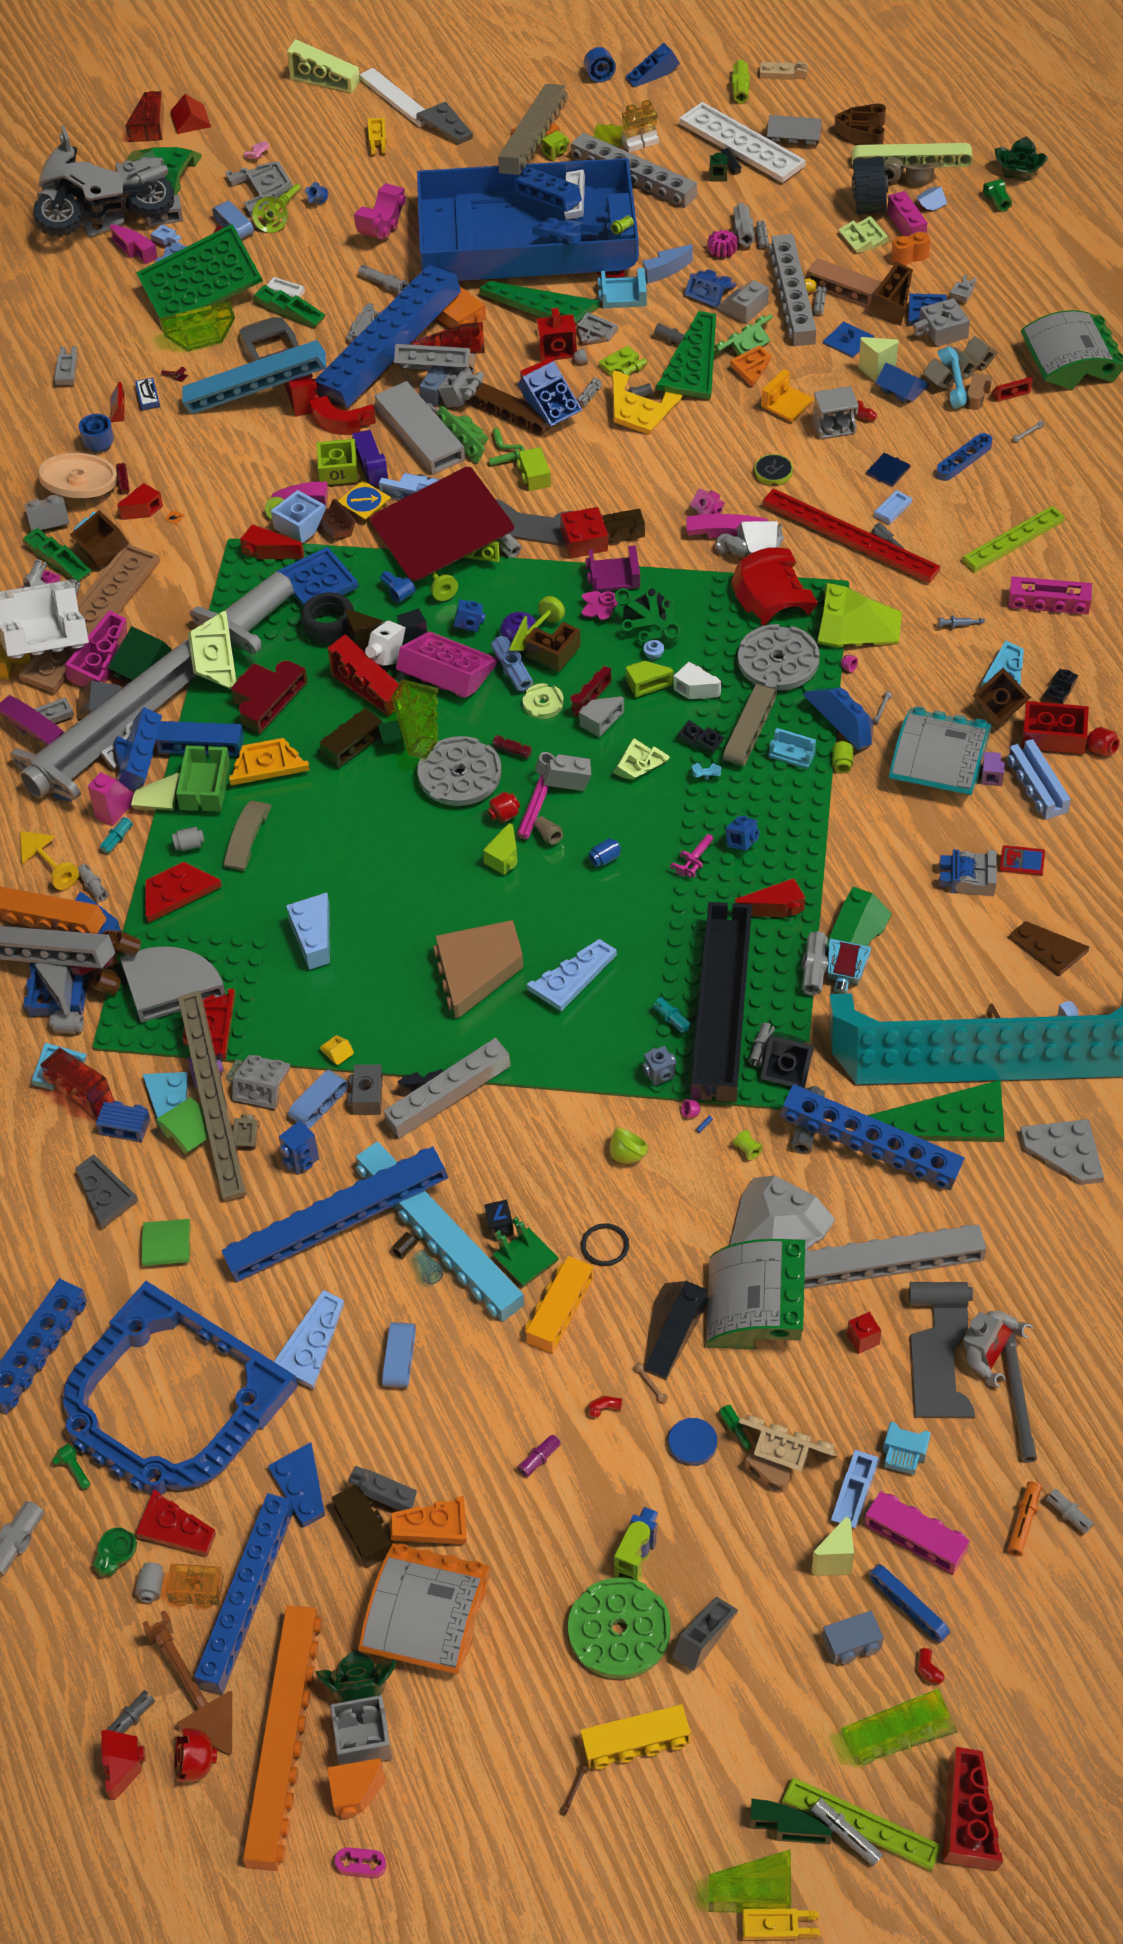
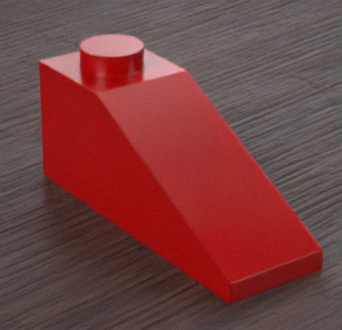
[240,524,304,559]
[735,878,805,917]

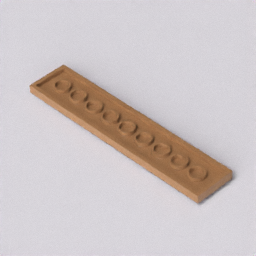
[19,544,160,693]

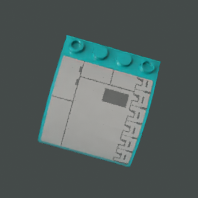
[889,706,991,795]

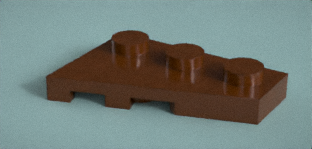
[1010,921,1090,976]

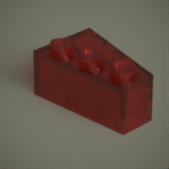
[125,91,164,142]
[40,1047,115,1121]

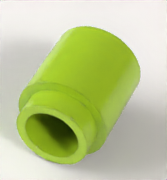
[832,741,853,773]

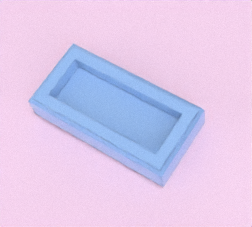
[874,490,912,525]

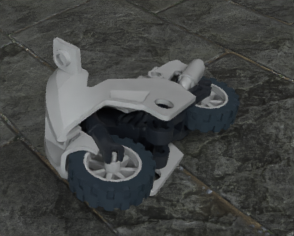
[33,126,174,238]

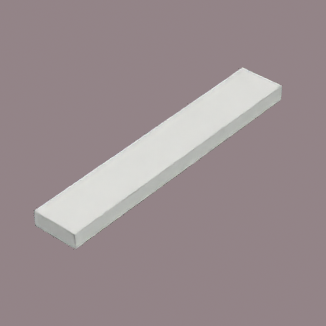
[359,68,428,128]

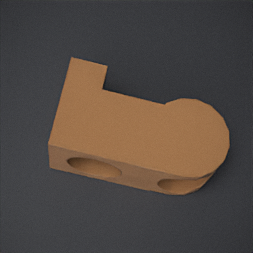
[967,373,993,410]
[745,1450,790,1493]

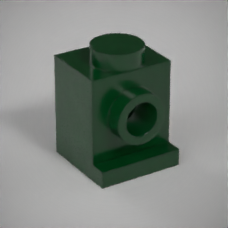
[709,152,727,181]

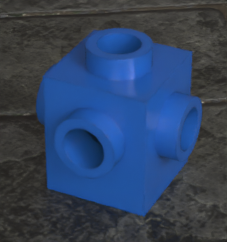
[454,599,485,632]
[726,816,759,850]

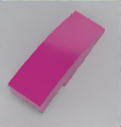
[110,224,158,264]
[271,482,329,505]

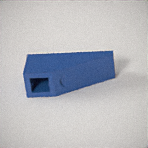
[625,43,680,87]

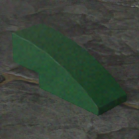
[750,1798,832,1845]

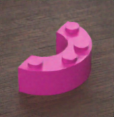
[354,183,406,239]

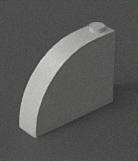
[120,947,225,1023]

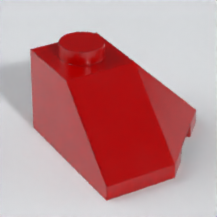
[101,1730,146,1801]

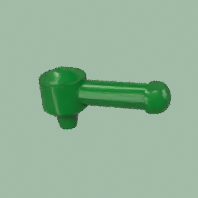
[52,1443,91,1490]

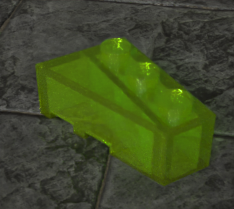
[708,1849,791,1913]

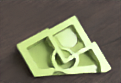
[613,739,670,780]
[131,773,180,811]

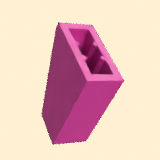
[88,772,134,826]

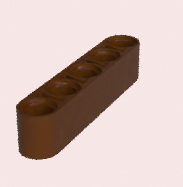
[469,383,550,436]

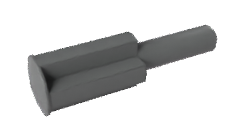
[872,523,905,549]

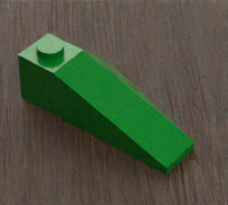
[826,886,892,969]

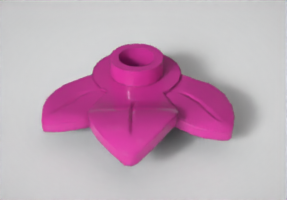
[581,591,618,620]

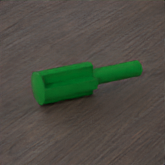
[718,1404,752,1450]

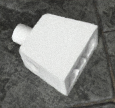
[365,620,406,666]

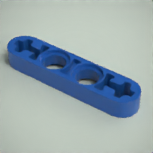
[936,433,993,481]
[868,1564,950,1643]

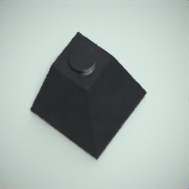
[760,1031,815,1089]

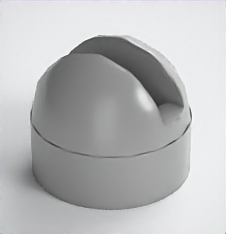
[574,348,588,364]

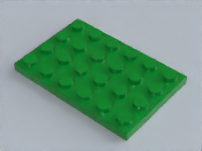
[136,224,263,330]

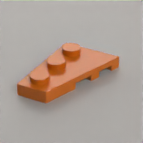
[389,1496,467,1545]

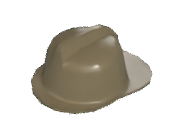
[902,162,944,185]

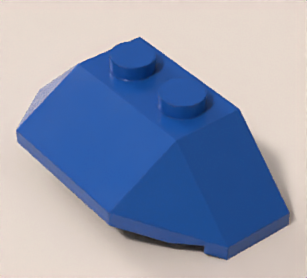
[803,687,874,750]

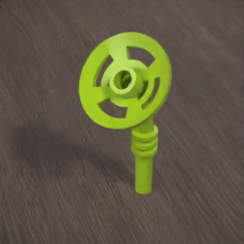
[252,183,301,233]

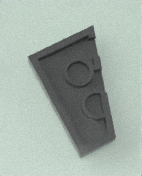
[416,101,473,145]
[76,1154,138,1228]

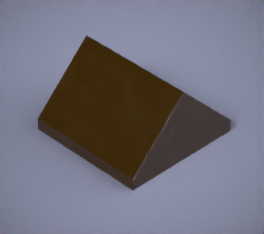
[345,609,383,652]

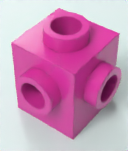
[690,488,725,515]

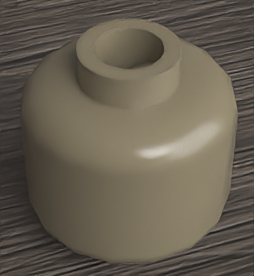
[884,157,904,183]

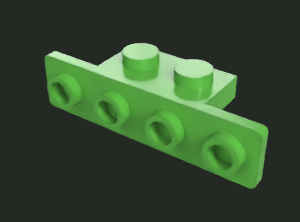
[714,314,773,357]
[437,406,489,463]

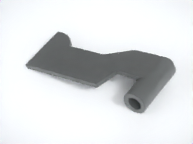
[496,499,572,547]
[909,1282,975,1419]

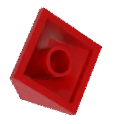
[170,93,211,134]

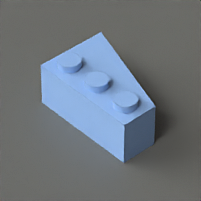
[286,893,330,970]

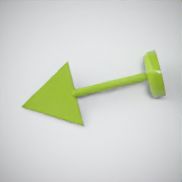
[431,572,458,601]
[509,596,565,651]

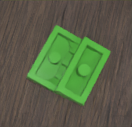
[155,1097,209,1154]
[142,1219,191,1266]

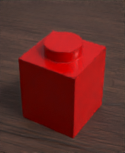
[847,1311,882,1354]

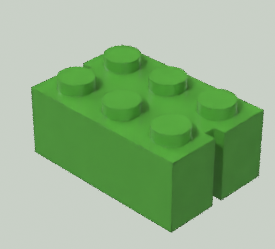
[176,746,230,812]

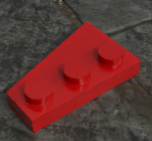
[136,1490,216,1556]

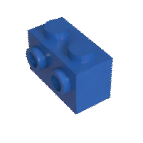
[278,1121,319,1175]

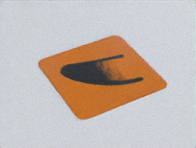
[165,510,185,524]

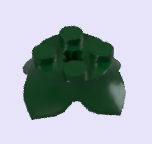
[995,136,1048,181]
[316,1649,396,1703]

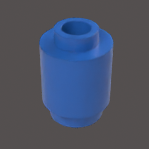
[588,838,621,867]

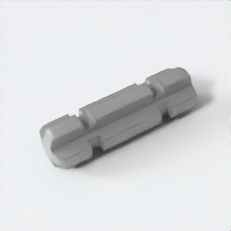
[756,220,769,249]
[814,286,826,316]
[577,378,602,407]

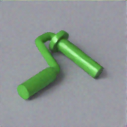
[489,428,525,466]

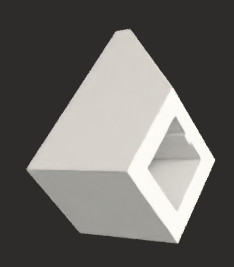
[674,662,721,699]

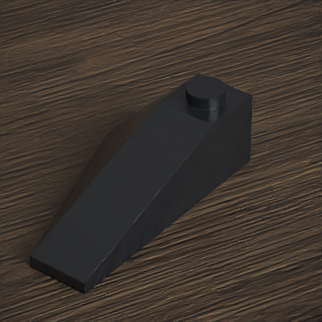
[644,1281,708,1380]

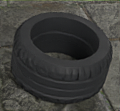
[301,592,354,644]

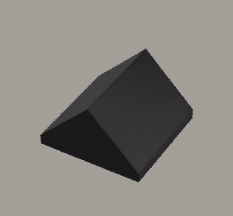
[77,681,122,720]

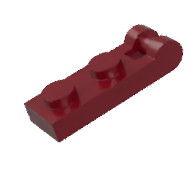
[571,665,611,716]

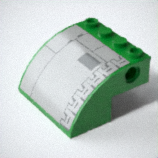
[1020,310,1123,390]
[706,1239,805,1350]

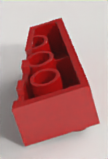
[328,635,406,716]

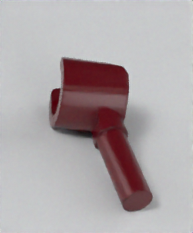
[161,367,188,382]

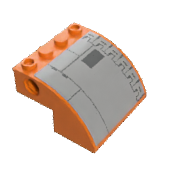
[359,1544,490,1674]

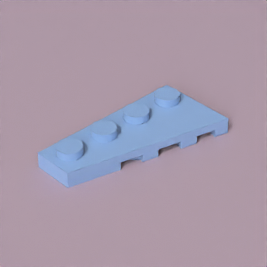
[274,1290,344,1390]

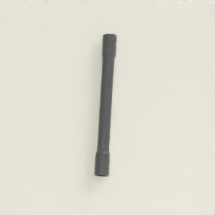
[1003,1328,1037,1463]

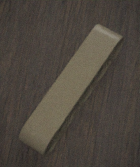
[723,684,777,766]

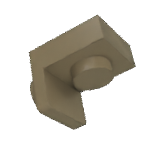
[233,1115,260,1147]

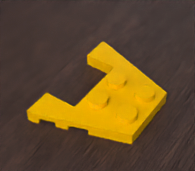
[611,370,682,435]

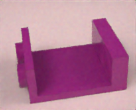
[585,545,640,592]

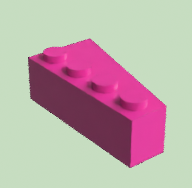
[65,610,127,687]

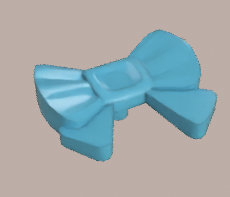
[692,763,721,779]

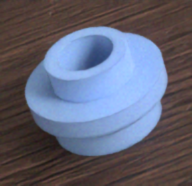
[644,640,664,659]

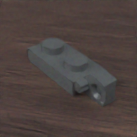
[348,1466,417,1511]

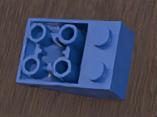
[517,361,582,427]

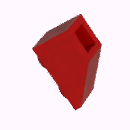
[117,483,163,520]

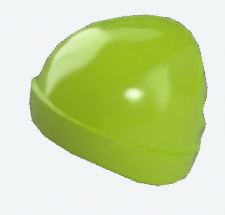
[610,1127,648,1164]

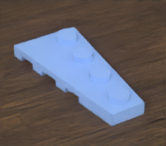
[527,939,617,1011]

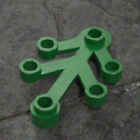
[615,586,683,644]

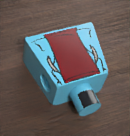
[828,939,871,994]

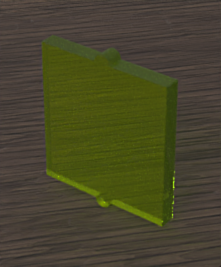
[594,124,625,148]

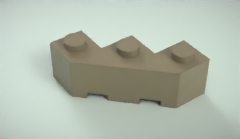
[923,336,998,390]

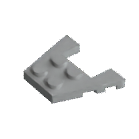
[225,161,293,217]

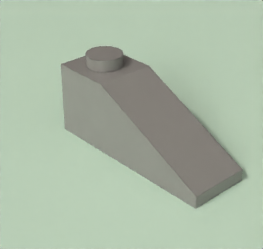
[35,963,73,1016]

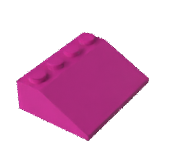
[396,631,499,697]

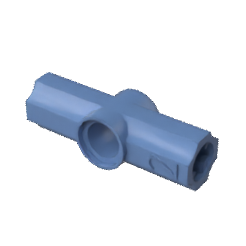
[491,636,533,692]

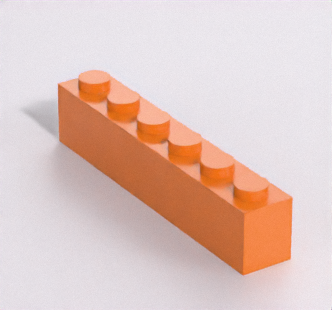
[0,886,106,934]

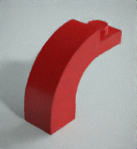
[309,395,376,435]

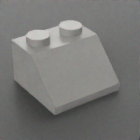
[717,280,769,324]

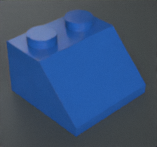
[876,363,930,402]

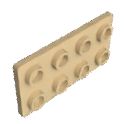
[739,1415,839,1471]

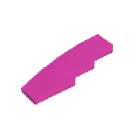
[687,514,768,538]

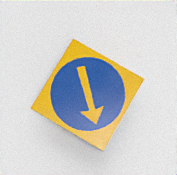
[338,480,391,520]

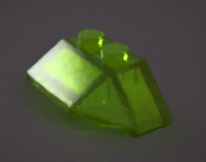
[159,301,235,352]

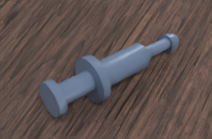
[937,615,985,629]

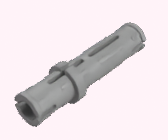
[810,1798,883,1867]

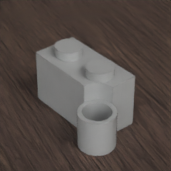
[535,752,591,791]

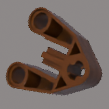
[834,103,886,145]
[88,930,141,996]

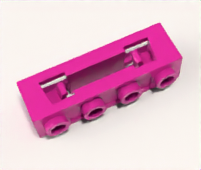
[1008,576,1092,614]

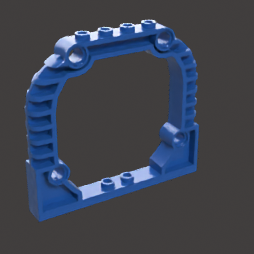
[63,1281,298,1495]

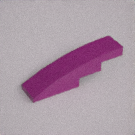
[0,695,64,746]

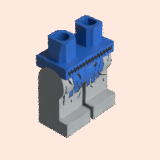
[939,849,997,896]

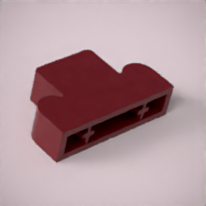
[231,661,307,735]

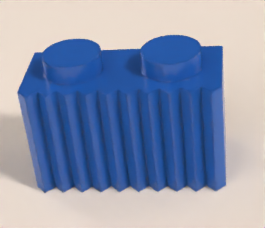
[96,1101,151,1143]

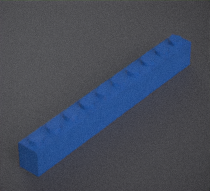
[221,1146,448,1282]

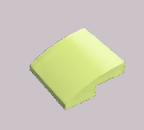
[838,216,889,253]

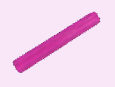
[518,775,549,840]

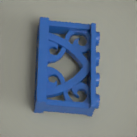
[24,962,89,1017]

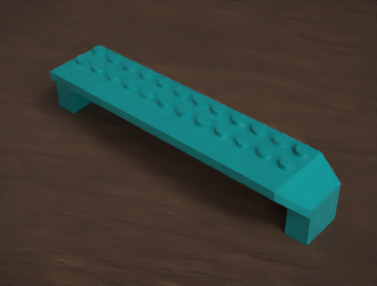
[829,988,1123,1084]

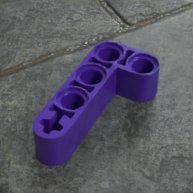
[351,429,388,487]

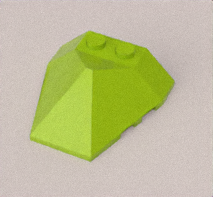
[817,583,902,647]

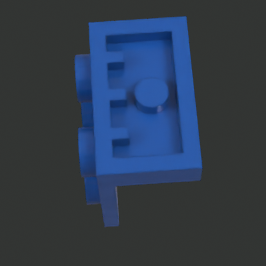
[685,269,737,307]

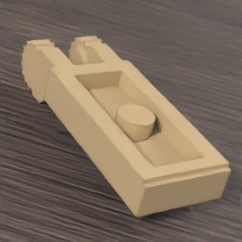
[760,61,808,80]

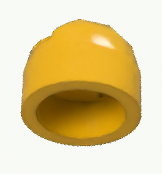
[804,279,816,293]

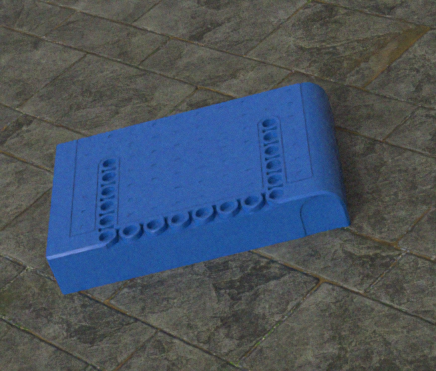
[417,158,639,281]

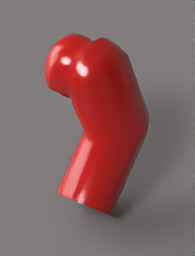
[857,401,877,422]
[588,1396,623,1417]
[918,1648,945,1685]

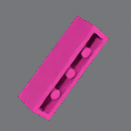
[864,1491,970,1575]

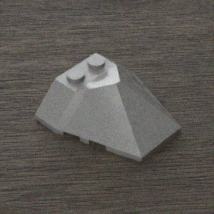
[730,1176,835,1250]

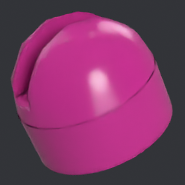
[840,655,858,672]
[681,1099,701,1118]

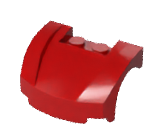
[732,547,818,625]

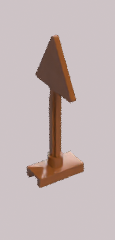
[142,1610,233,1755]

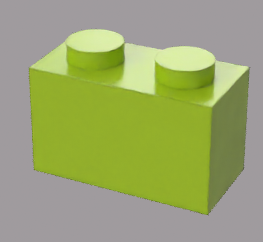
[516,447,551,491]

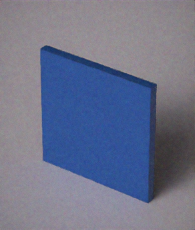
[823,321,874,358]

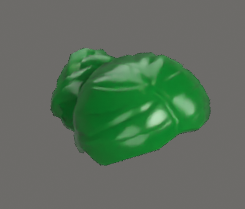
[93,1527,137,1577]

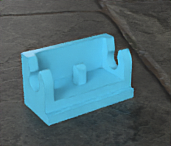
[769,728,816,769]

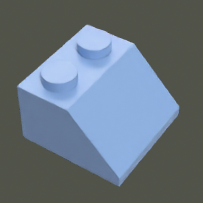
[271,490,326,543]

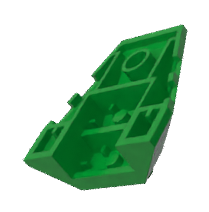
[125,147,202,197]

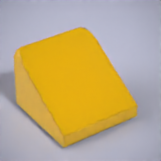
[320,1035,354,1065]

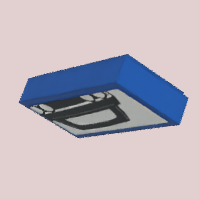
[135,378,160,410]

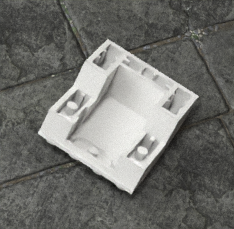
[0,580,89,658]

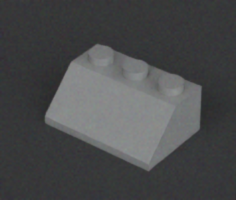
[767,115,822,145]

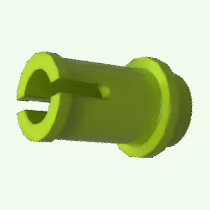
[611,215,634,235]

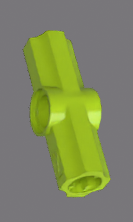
[732,60,750,104]

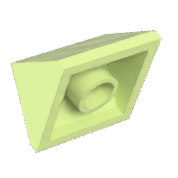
[859,337,899,382]
[811,1516,854,1576]

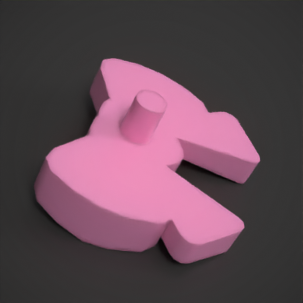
[244,141,270,159]

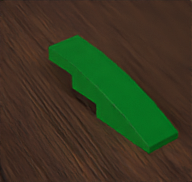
[253,284,325,328]
[23,527,92,583]

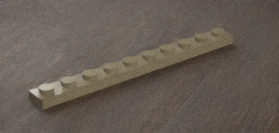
[178,990,247,1202]

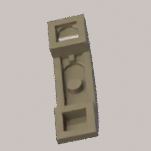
[224,800,271,871]

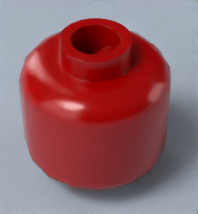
[1087,727,1120,757]
[487,792,520,823]

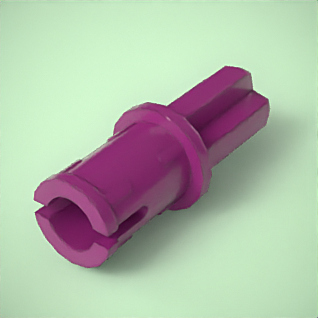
[517,1435,561,1478]

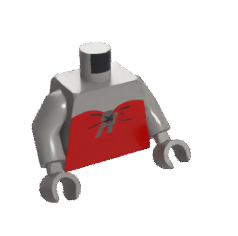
[963,1310,1033,1388]

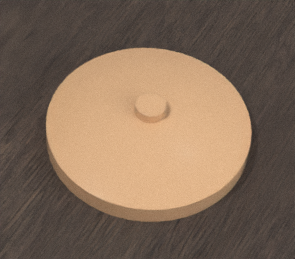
[39,453,117,498]

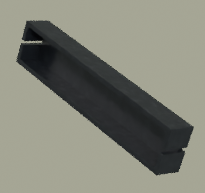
[691,902,752,1102]

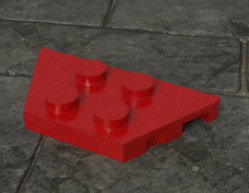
[146,862,222,922]
[183,989,235,1060]

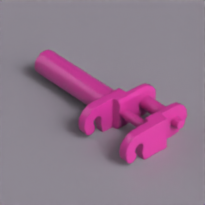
[670,834,714,878]

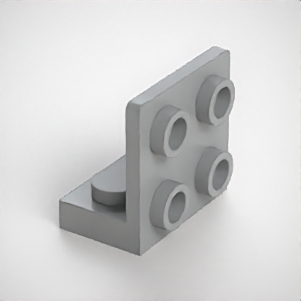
[232,1055,290,1109]

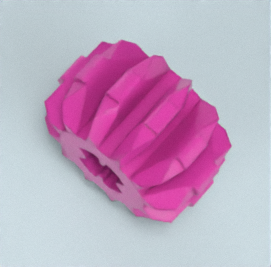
[707,229,738,259]

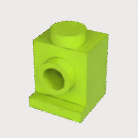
[542,130,569,161]

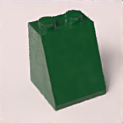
[108,626,172,683]

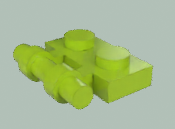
[599,345,647,377]

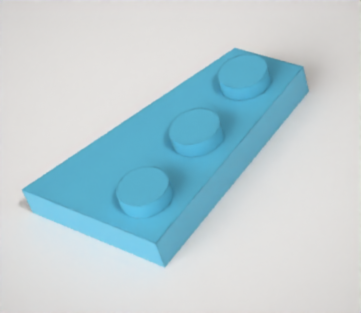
[981,640,1024,687]

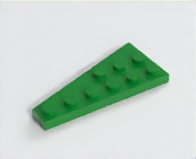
[479,281,600,323]
[655,311,716,399]
[867,1080,1005,1142]

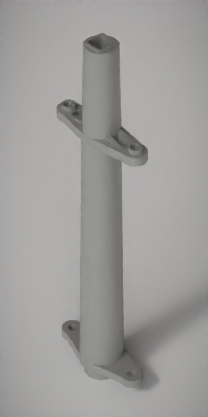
[10,571,294,800]

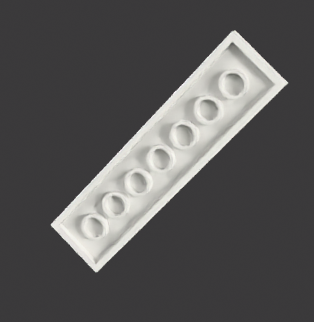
[679,102,806,183]

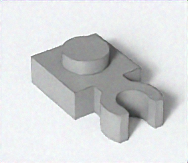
[949,275,976,303]

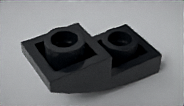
[1043,668,1079,704]
[676,720,725,753]
[397,1068,444,1097]

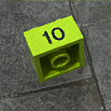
[316,439,358,485]

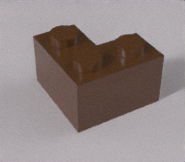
[524,622,581,672]

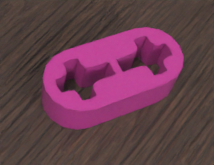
[335,1847,387,1878]

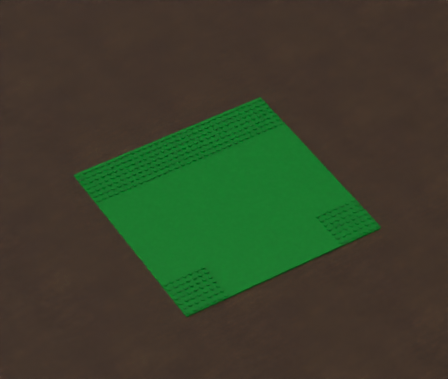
[93,538,849,1110]

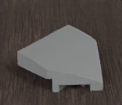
[577,312,619,343]

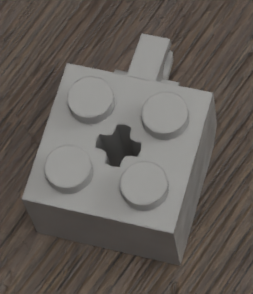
[913,298,970,346]

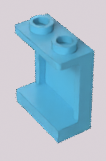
[598,268,647,308]

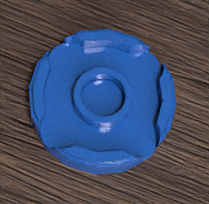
[669,1418,717,1466]

